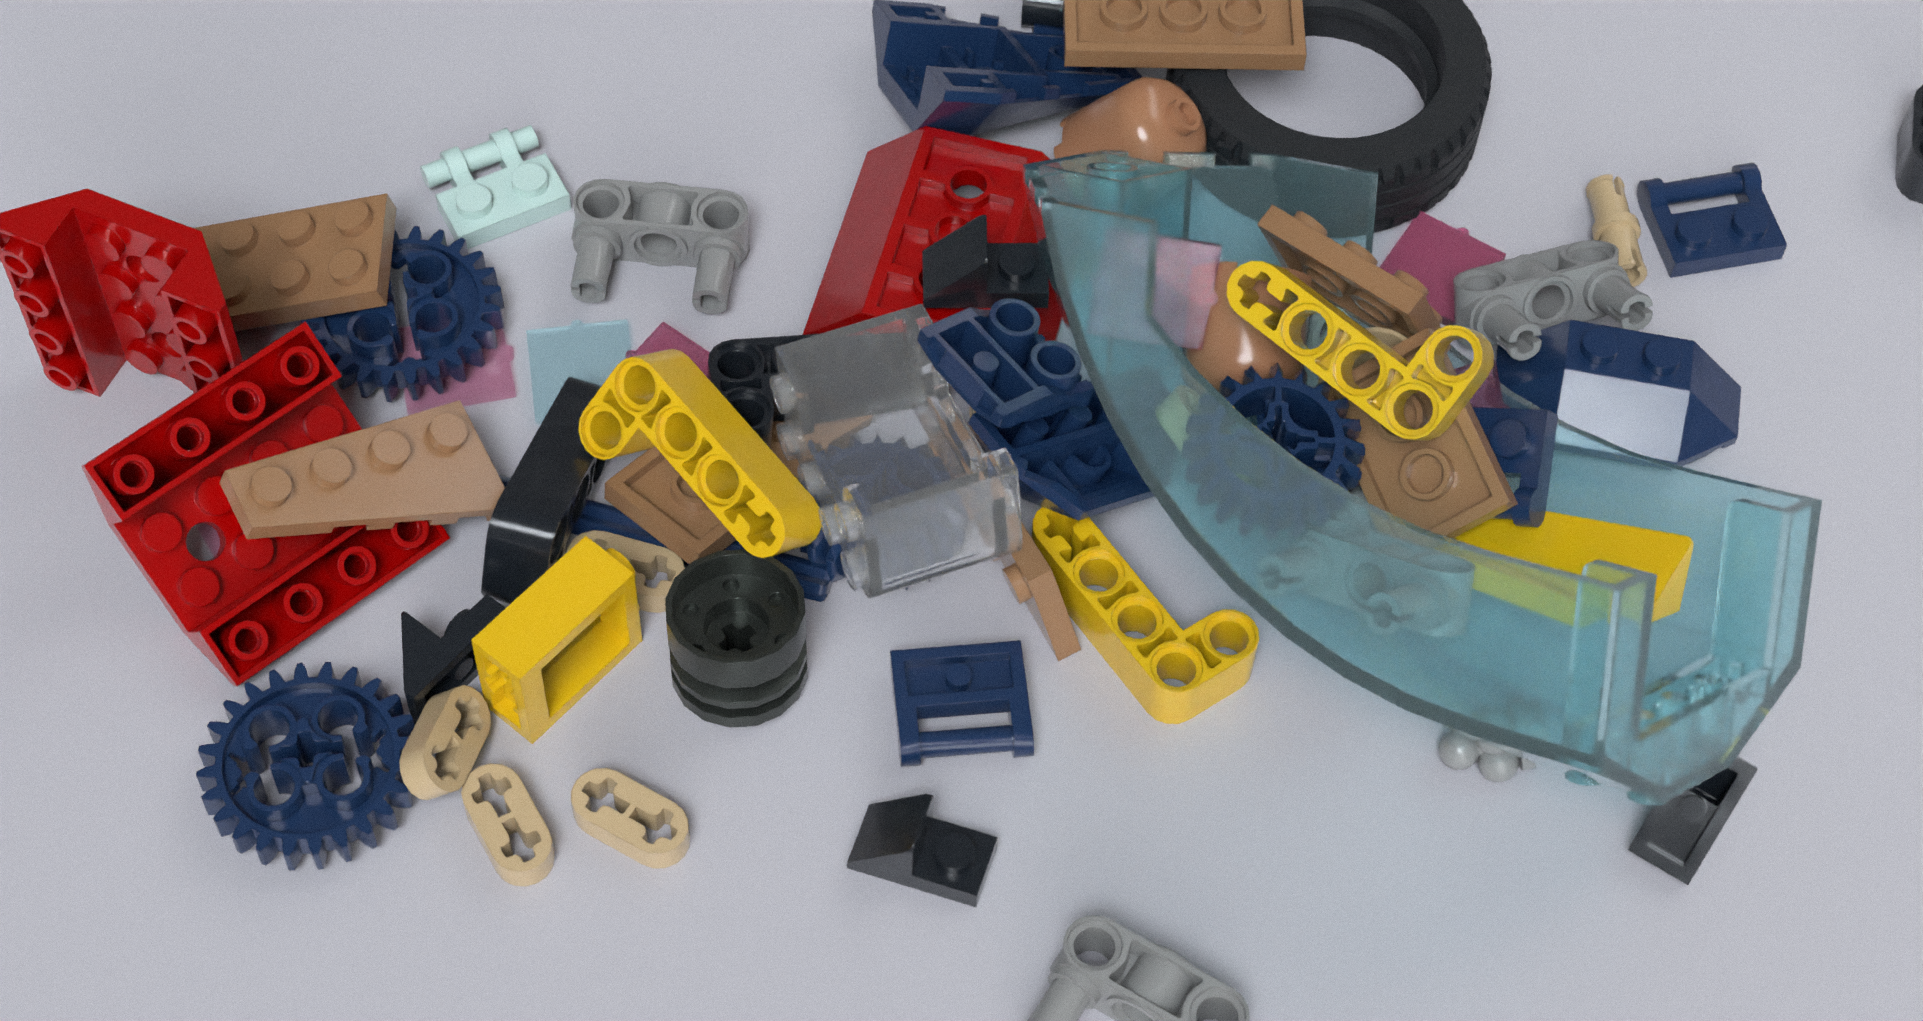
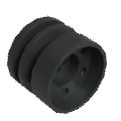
[665,549,808,728]

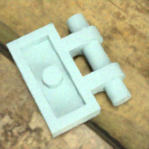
[420,125,571,249]

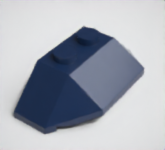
[1490,320,1741,470]
[968,367,1177,521]

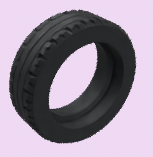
[1166,0,1492,237]

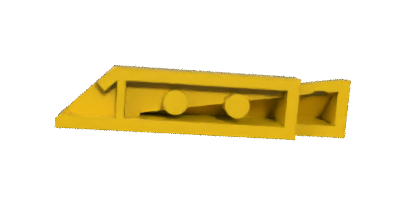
[1436,511,1694,627]

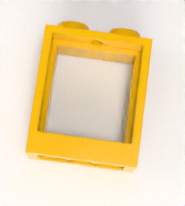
[471,536,643,744]

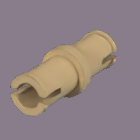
[1586,174,1647,287]

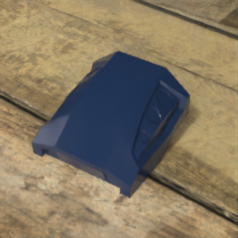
[917,298,1095,428]

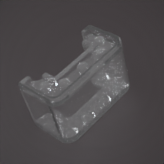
[770,304,1023,599]

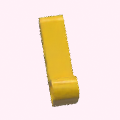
[1226,261,1494,441]
[578,349,822,558]
[1031,507,1259,724]

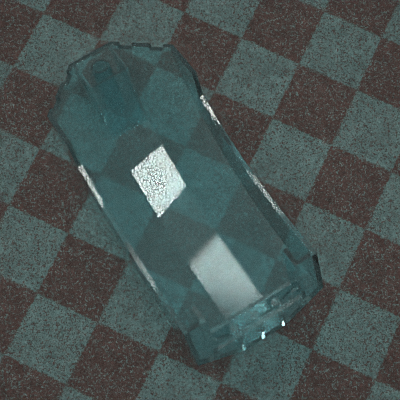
[1023,150,1822,805]

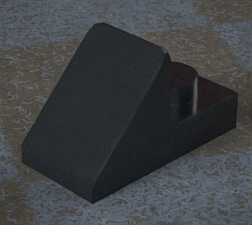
[922,215,1049,308]
[401,594,506,725]
[1628,733,1758,885]
[847,794,998,907]

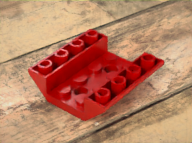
[802,126,1096,341]
[0,188,243,397]
[81,321,450,687]

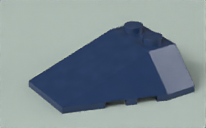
[872,0,1143,136]

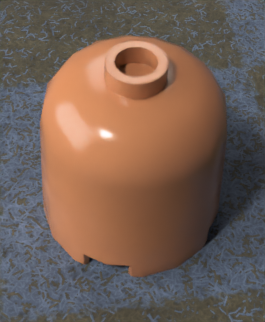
[1054,77,1207,221]
[1182,261,1312,395]

